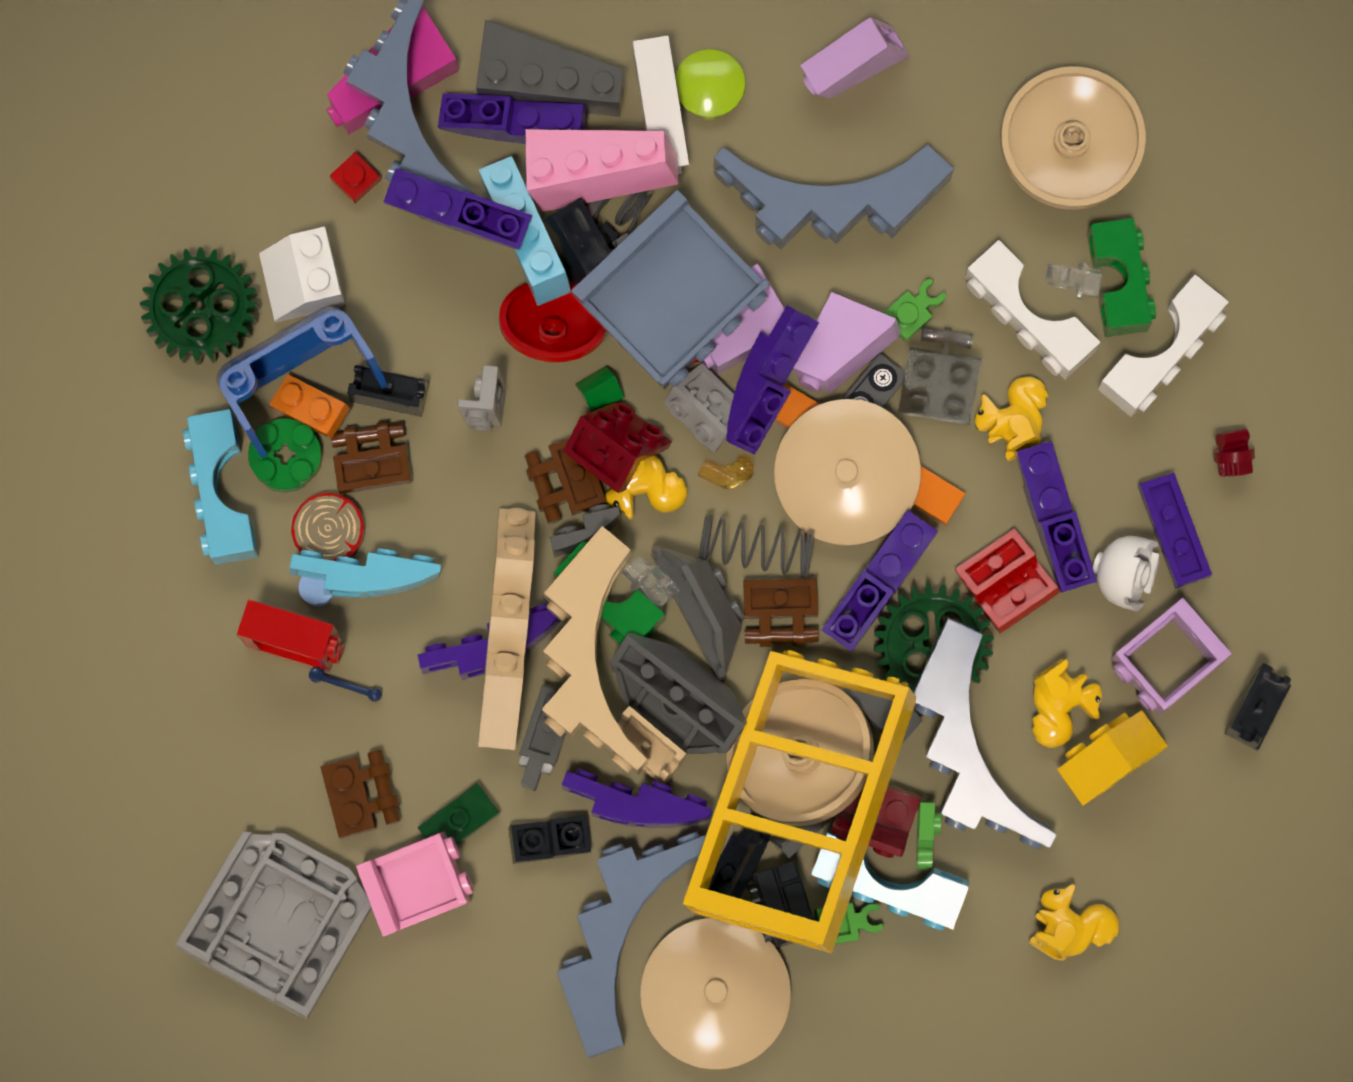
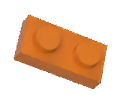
[269,374,350,439]

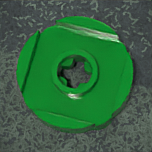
[248,418,322,493]

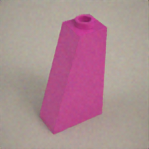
[326,7,459,135]

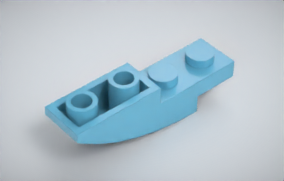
[290,549,441,598]

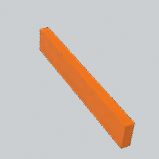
[775,383,966,526]

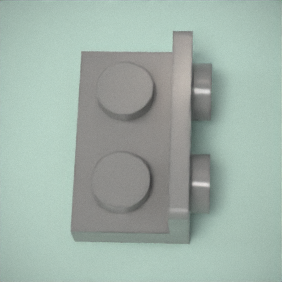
[664,363,734,453]
[457,365,506,431]

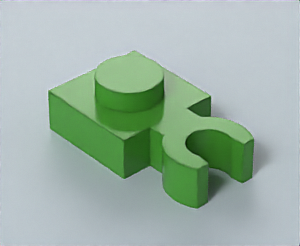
[883,278,947,343]
[916,802,942,870]
[813,903,884,944]

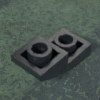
[508,815,591,864]

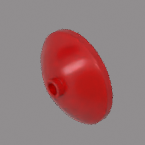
[499,281,607,363]

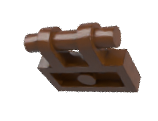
[331,421,412,494]
[524,439,607,524]
[743,578,819,647]
[320,750,400,840]

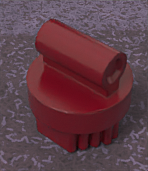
[1213,428,1255,477]

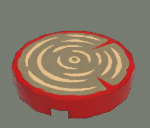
[291,493,365,561]

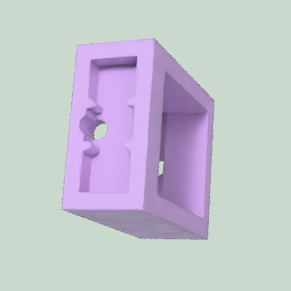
[1111,598,1232,716]

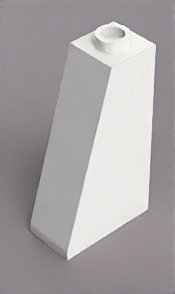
[631,36,689,174]

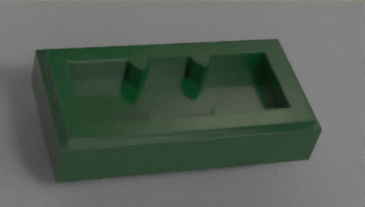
[417,783,500,846]

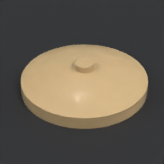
[1000,66,1146,210]
[774,399,921,546]
[726,679,874,826]
[640,918,791,1070]

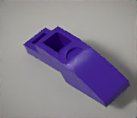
[438,93,587,144]
[383,168,532,250]
[726,305,819,455]
[1015,441,1097,593]
[822,510,939,652]
[417,604,561,680]
[562,769,712,828]

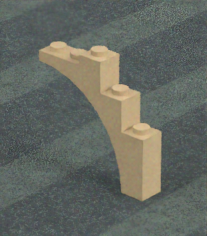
[478,508,535,750]
[542,526,648,775]

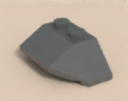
[651,545,744,682]
[610,633,747,754]

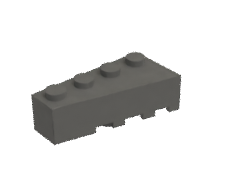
[476,20,624,117]

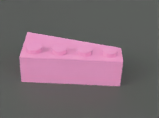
[525,129,679,212]

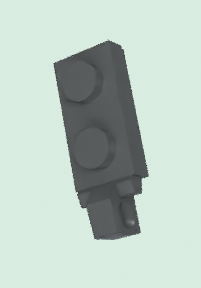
[518,684,566,791]

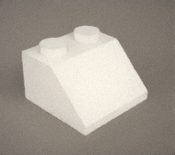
[259,226,345,323]

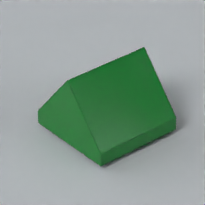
[575,366,625,412]

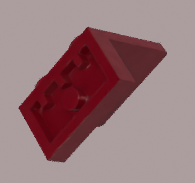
[563,402,672,494]
[831,784,922,858]

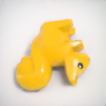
[974,376,1048,461]
[605,455,688,520]
[1032,659,1102,748]
[1029,884,1120,961]

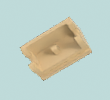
[617,706,686,785]

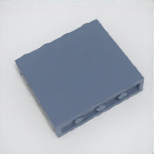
[571,190,769,389]

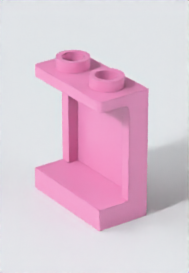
[356,832,474,937]

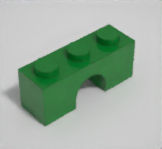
[1087,218,1156,337]
[553,541,665,646]

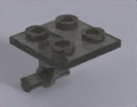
[898,326,982,425]

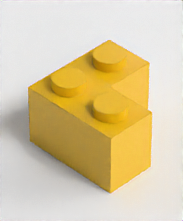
[1057,710,1168,806]

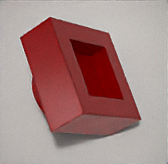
[329,152,381,204]

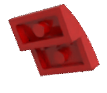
[955,528,1059,634]

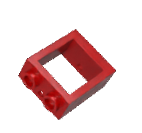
[236,599,344,672]

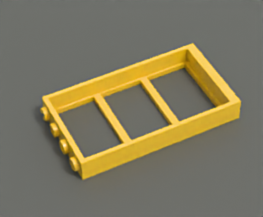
[683,650,917,954]

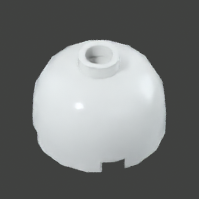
[1093,536,1159,612]

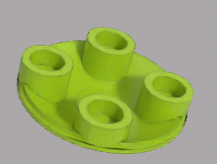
[675,49,745,121]

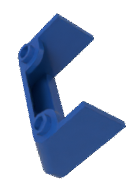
[216,306,388,459]

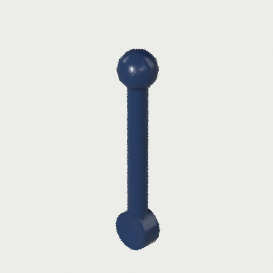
[309,667,382,702]

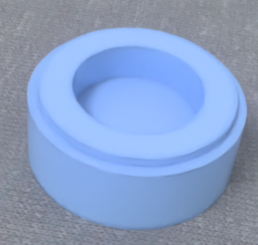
[299,577,335,607]

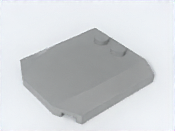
[175,832,372,1020]

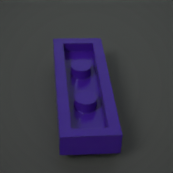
[1138,473,1212,589]

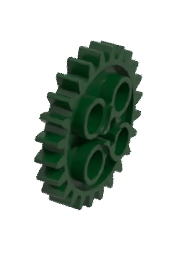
[140,247,259,365]
[874,584,994,693]

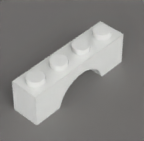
[965,240,1100,380]
[1098,275,1229,417]

